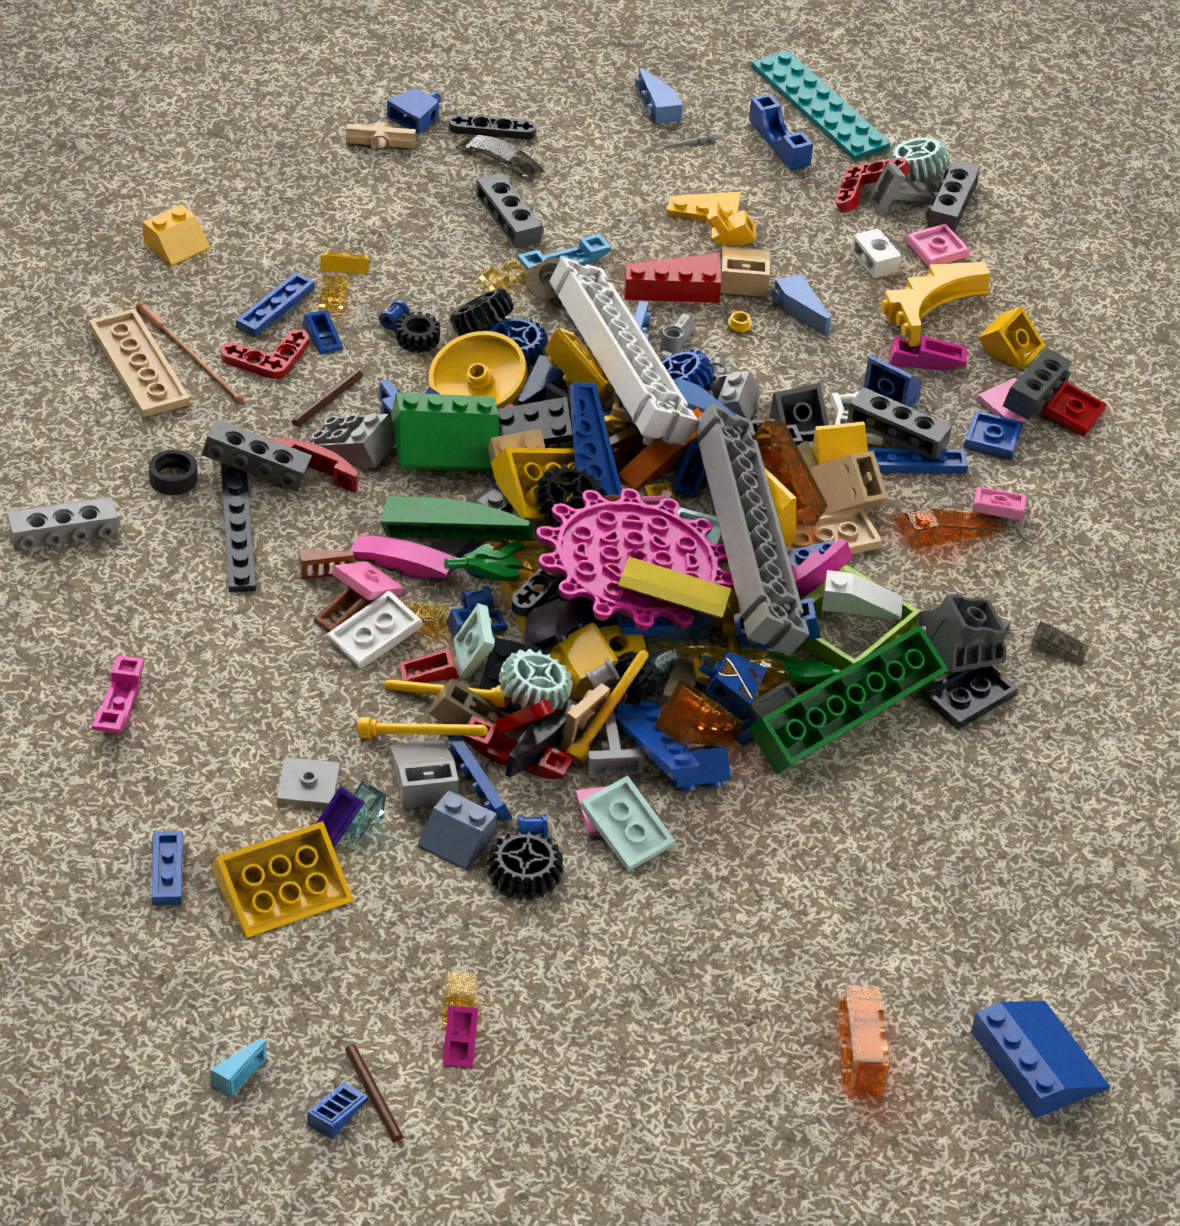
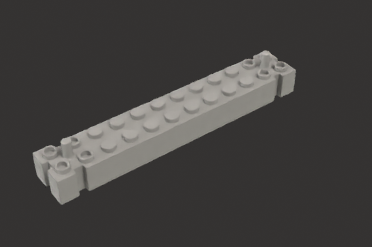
[695,403,810,655]

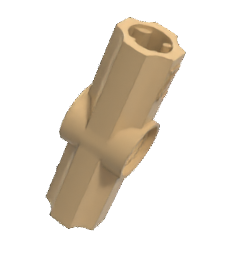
[346,122,416,151]

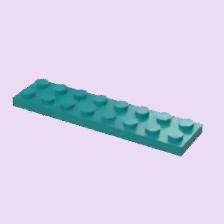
[751,50,891,161]

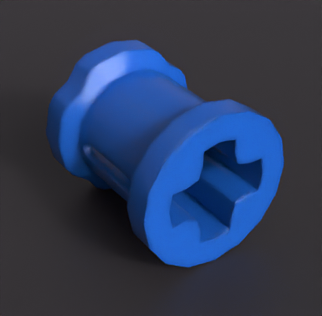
[379,300,410,331]
[461,586,494,609]
[517,814,548,839]

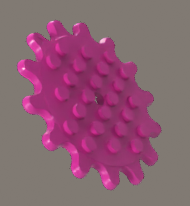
[536,488,734,631]

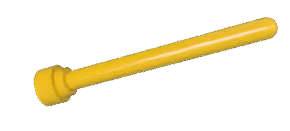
[565,650,649,765]
[384,679,511,708]
[357,717,488,739]

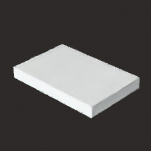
[326,591,423,669]

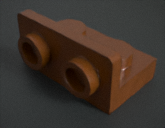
[609,424,644,473]

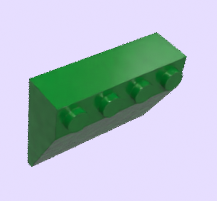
[391,392,499,472]

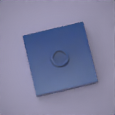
[964,410,1023,459]

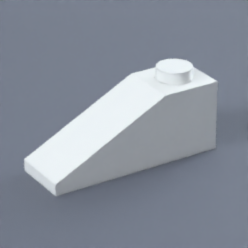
[822,570,903,620]

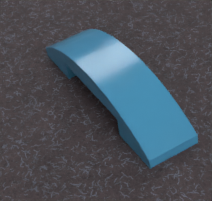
[517,233,611,271]

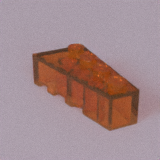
[752,420,828,526]
[654,678,745,746]
[837,985,890,1098]

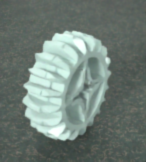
[888,137,949,182]
[498,649,573,711]

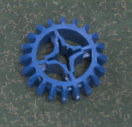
[485,316,548,370]
[661,349,715,389]

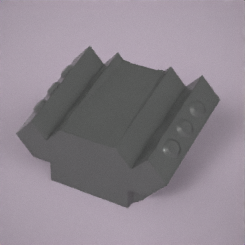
[919,594,1008,673]

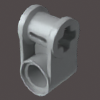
[585,658,627,703]

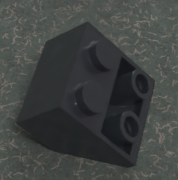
[525,594,593,648]

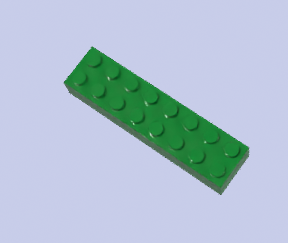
[748,625,948,774]

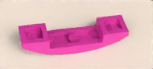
[92,655,144,734]

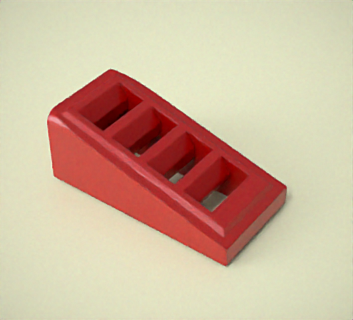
[398,648,459,683]

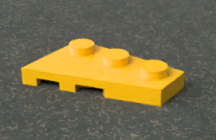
[667,192,741,221]

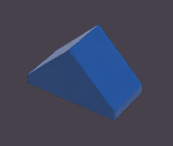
[672,441,706,498]

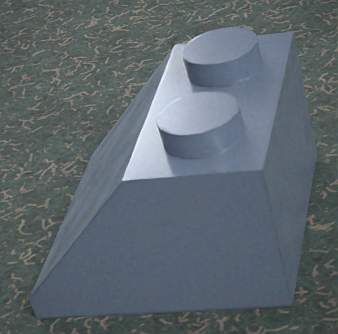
[418,790,497,870]

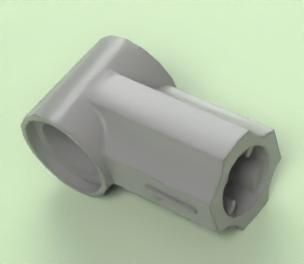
[660,313,696,355]

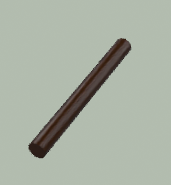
[292,369,363,427]
[345,1044,404,1142]

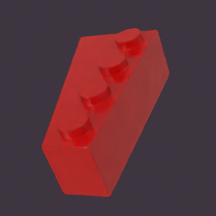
[624,253,722,303]

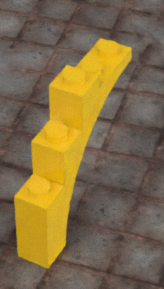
[881,262,990,347]

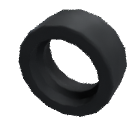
[149,450,198,495]

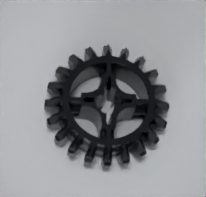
[450,288,514,336]
[535,464,604,527]
[487,830,564,900]

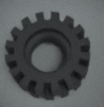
[396,311,440,353]
[615,651,657,704]

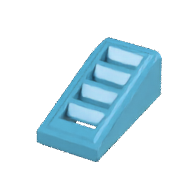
[210,1038,267,1097]

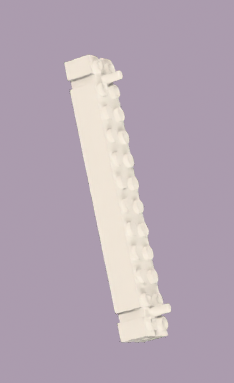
[549,257,698,446]

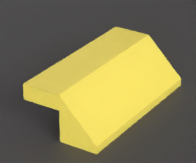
[618,556,731,619]

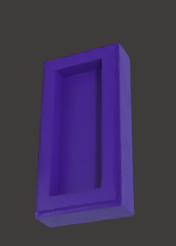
[315,786,365,848]

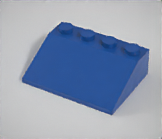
[971,1001,1110,1119]

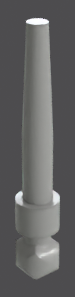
[664,134,716,148]

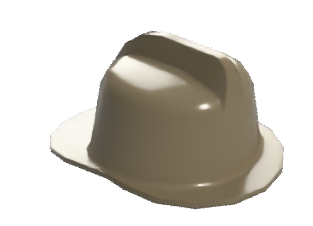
[525,258,560,300]

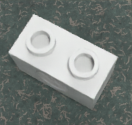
[851,229,901,278]

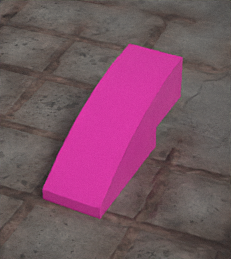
[889,335,967,370]

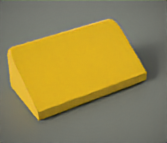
[320,252,370,274]

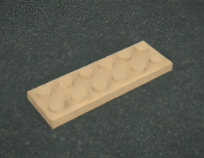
[89,309,190,418]

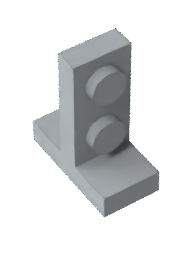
[868,162,932,214]
[587,710,645,776]

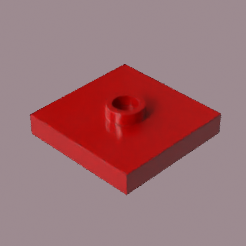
[1041,381,1107,437]

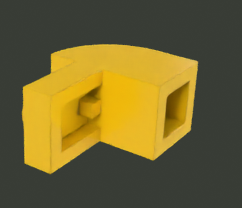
[707,201,756,246]

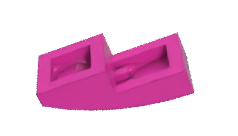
[442,1005,479,1068]

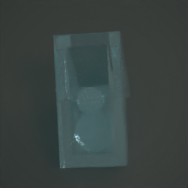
[646,649,678,686]
[344,780,386,843]

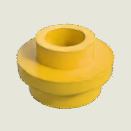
[728,311,752,332]

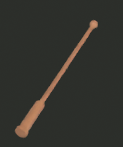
[135,301,244,403]

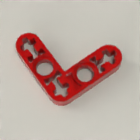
[835,157,910,213]
[221,329,309,379]
[494,699,562,734]

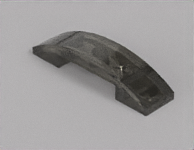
[455,135,544,183]

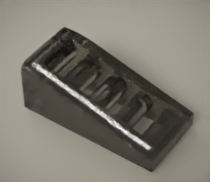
[1031,621,1089,666]

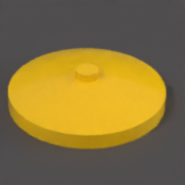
[429,331,528,409]

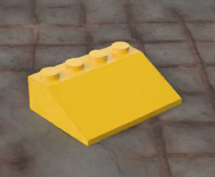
[490,448,575,520]
[211,821,354,938]

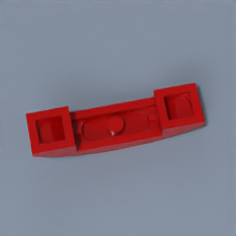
[269,438,358,493]
[461,716,574,779]

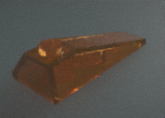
[893,508,1006,550]

